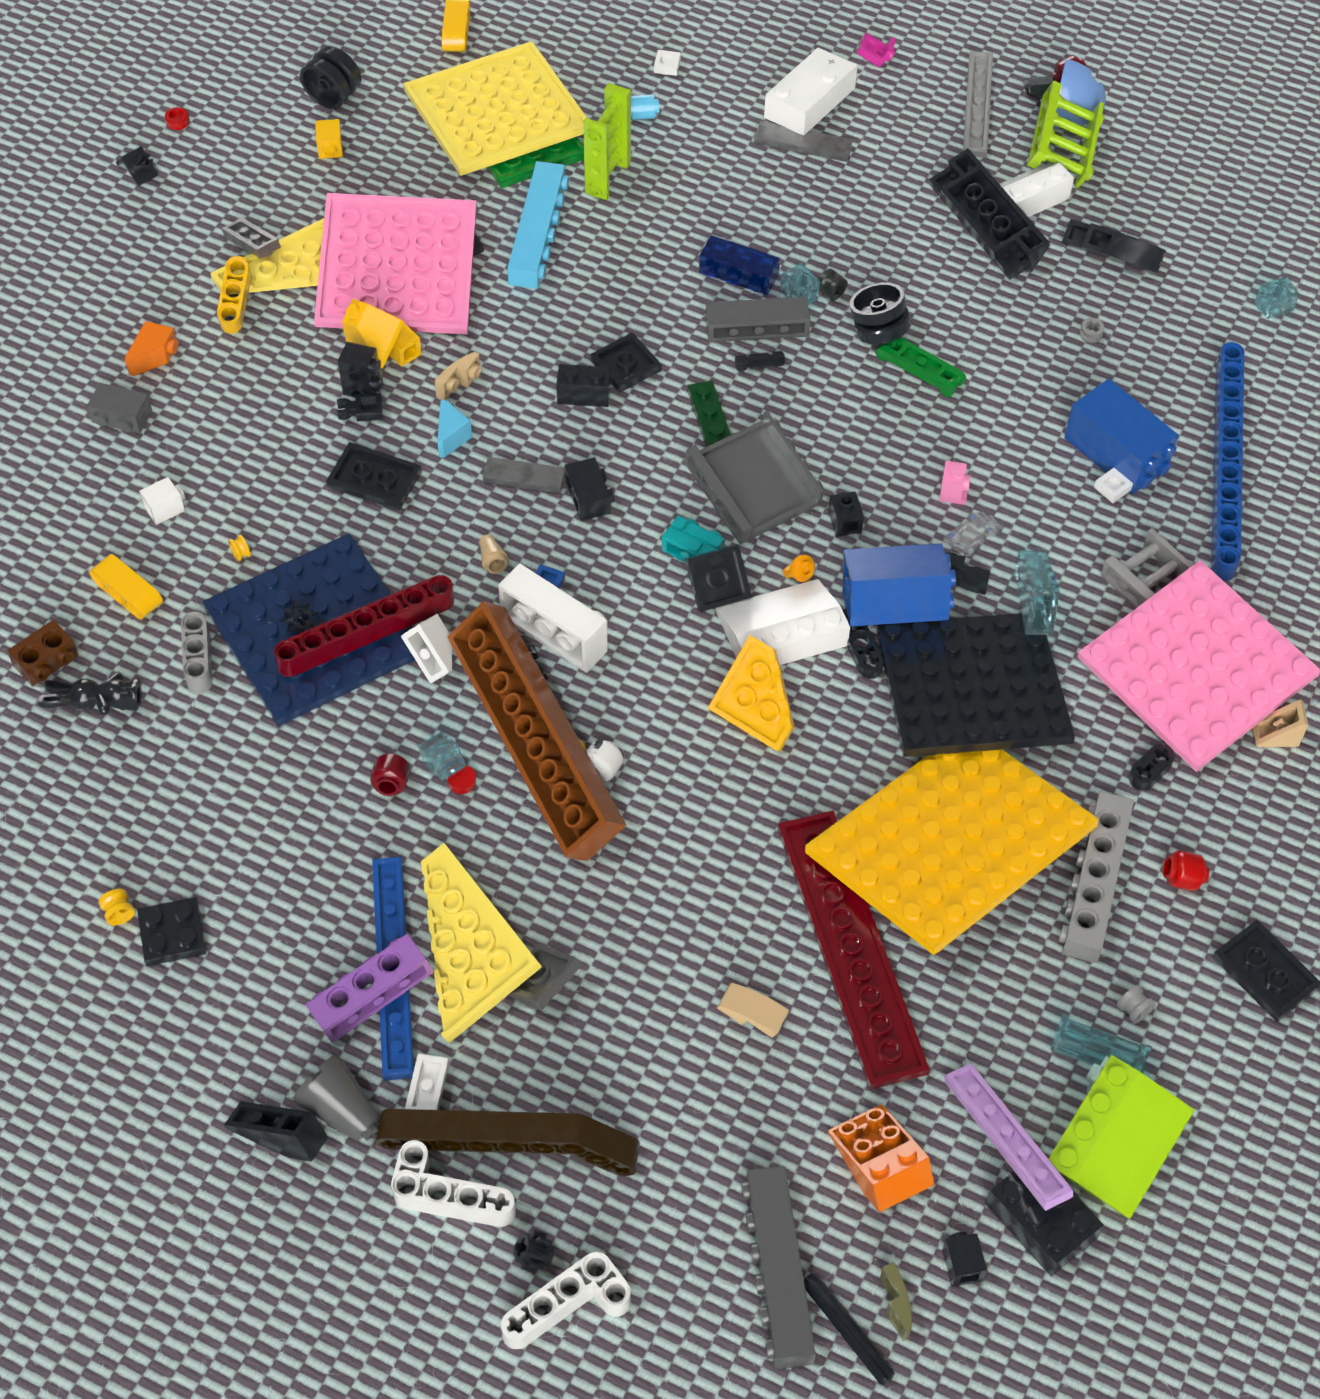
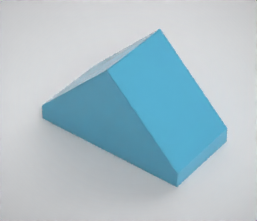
[437,400,472,458]

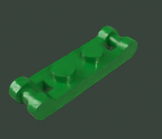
[876,337,966,397]

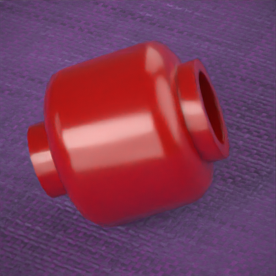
[1162,850,1210,891]

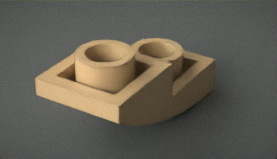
[435,352,482,400]
[717,983,789,1038]

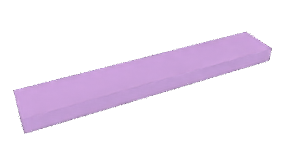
[944,1063,1073,1211]

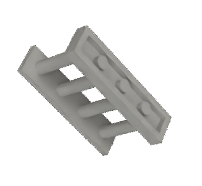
[1101,528,1193,608]

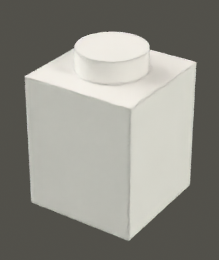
[139,477,185,525]

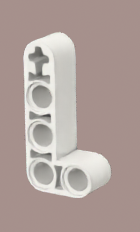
[391,1140,516,1227]
[501,1252,631,1349]

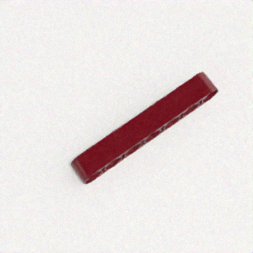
[274,575,454,677]

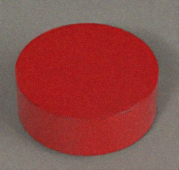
[164,107,190,130]
[447,764,476,794]

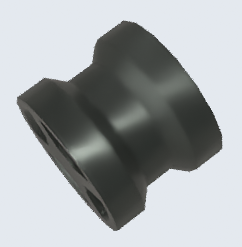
[816,268,848,301]

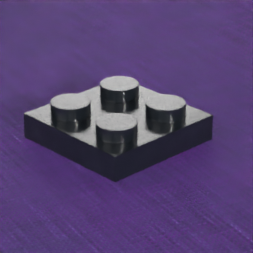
[590,332,662,393]
[685,544,752,612]
[137,897,206,966]

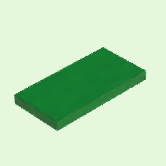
[487,137,584,189]

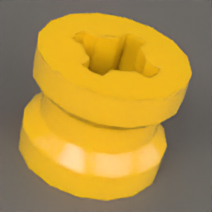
[98,888,135,926]

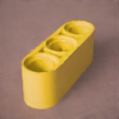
[442,0,470,52]
[217,256,251,334]
[89,554,163,620]

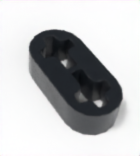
[1129,744,1175,791]

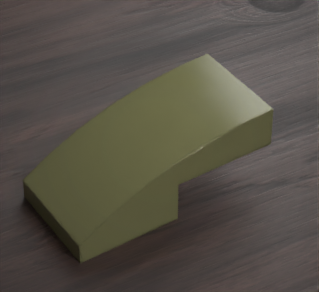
[880,1262,912,1341]

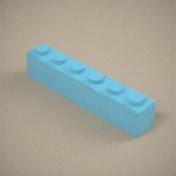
[507,161,569,289]

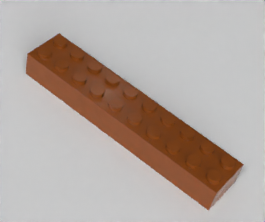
[447,601,627,861]

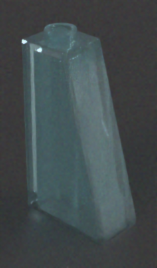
[1015,551,1060,635]

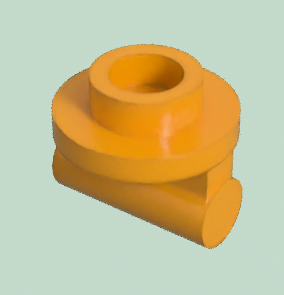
[782,555,815,582]

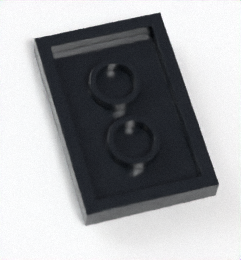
[326,442,422,511]
[1212,920,1320,1022]

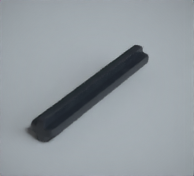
[804,1272,895,1385]

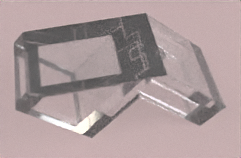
[944,512,1004,556]

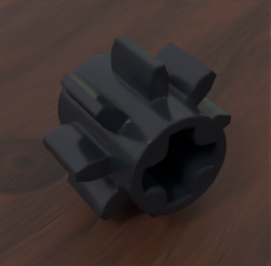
[279,600,316,634]
[514,1230,554,1274]

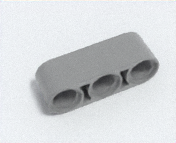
[181,611,212,694]

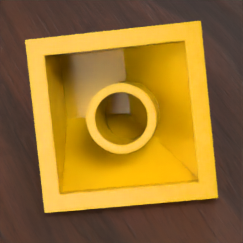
[342,299,404,368]

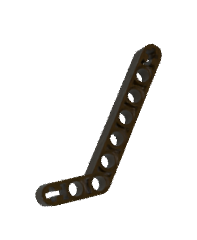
[376,1109,640,1176]

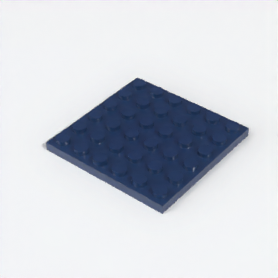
[202,533,415,727]

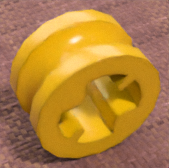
[228,534,251,562]

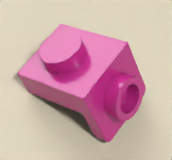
[856,32,896,68]

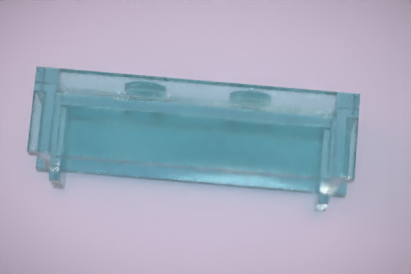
[1050,1014,1152,1073]

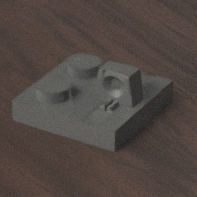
[507,944,582,1010]

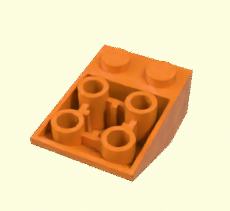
[828,1104,934,1213]

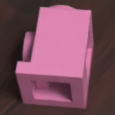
[939,461,970,505]

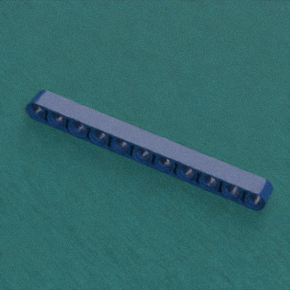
[1211,342,1245,581]

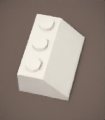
[1000,163,1074,217]

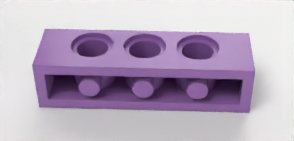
[305,934,433,1043]

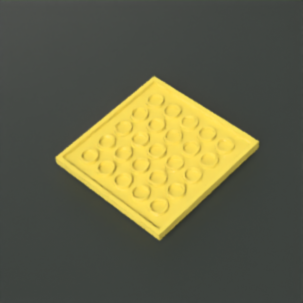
[403,41,587,176]

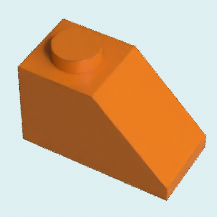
[125,321,179,376]

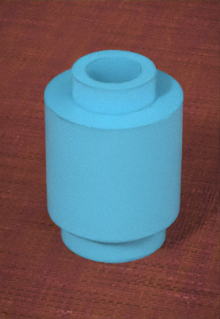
[631,94,659,120]

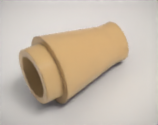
[479,535,508,574]

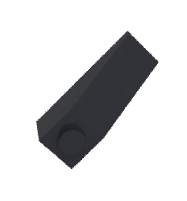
[224,1101,328,1162]

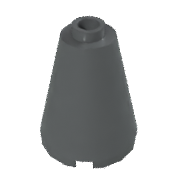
[293,1054,380,1141]

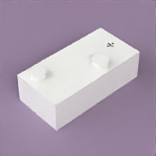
[764,48,857,136]
[498,563,608,673]

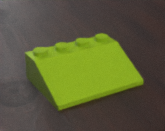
[1049,1055,1195,1219]

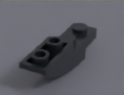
[1062,219,1166,274]

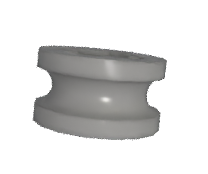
[1080,318,1104,343]

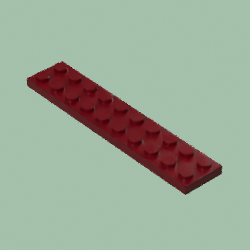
[777,810,930,1090]

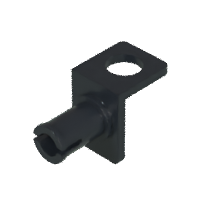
[116,146,158,186]

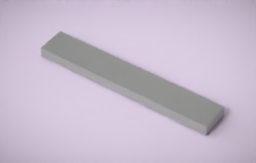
[963,51,993,158]

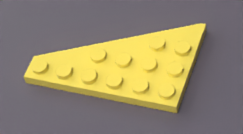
[210,218,324,295]
[421,843,542,1043]

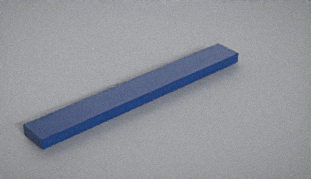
[372,857,414,1081]

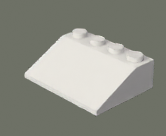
[716,579,850,665]

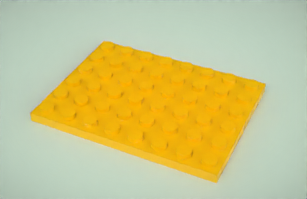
[805,749,1098,955]

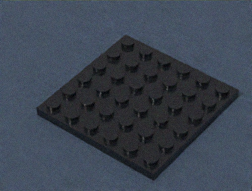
[876,612,1075,757]

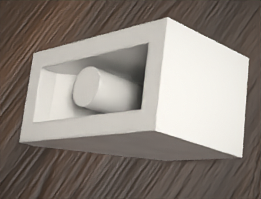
[401,614,452,684]

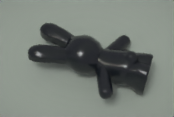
[37,672,142,715]

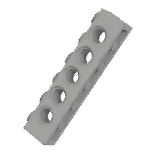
[1059,791,1134,963]

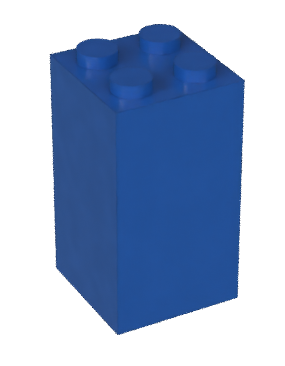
[1064,379,1179,495]
[842,543,956,627]

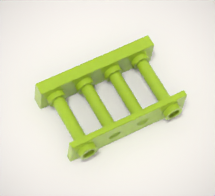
[1027,81,1105,188]
[583,83,631,200]

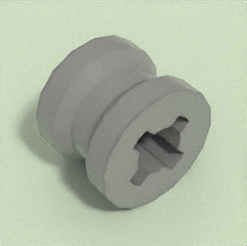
[1117,985,1156,1024]

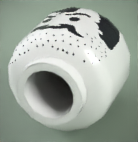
[586,740,623,782]

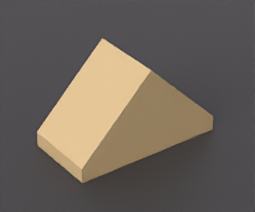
[1253,699,1308,747]

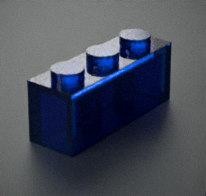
[699,235,780,295]

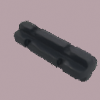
[735,351,785,371]

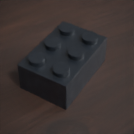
[985,1171,1104,1277]

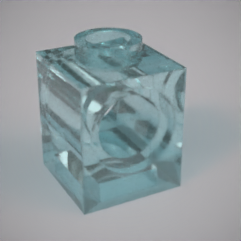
[780,263,820,305]
[1255,276,1299,319]
[418,732,466,781]

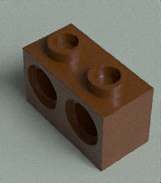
[7,620,78,687]

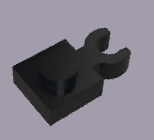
[337,393,383,421]

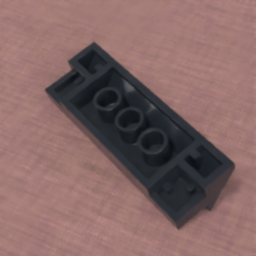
[928,148,1050,280]

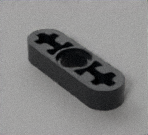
[842,608,884,679]

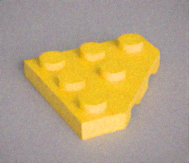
[708,635,795,752]

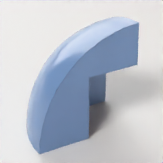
[1053,59,1106,128]

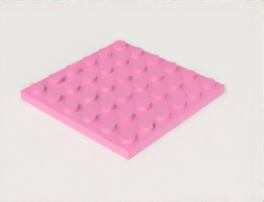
[314,193,477,334]
[1077,560,1320,772]

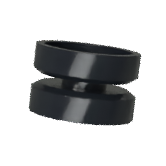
[299,46,362,109]
[849,282,911,344]

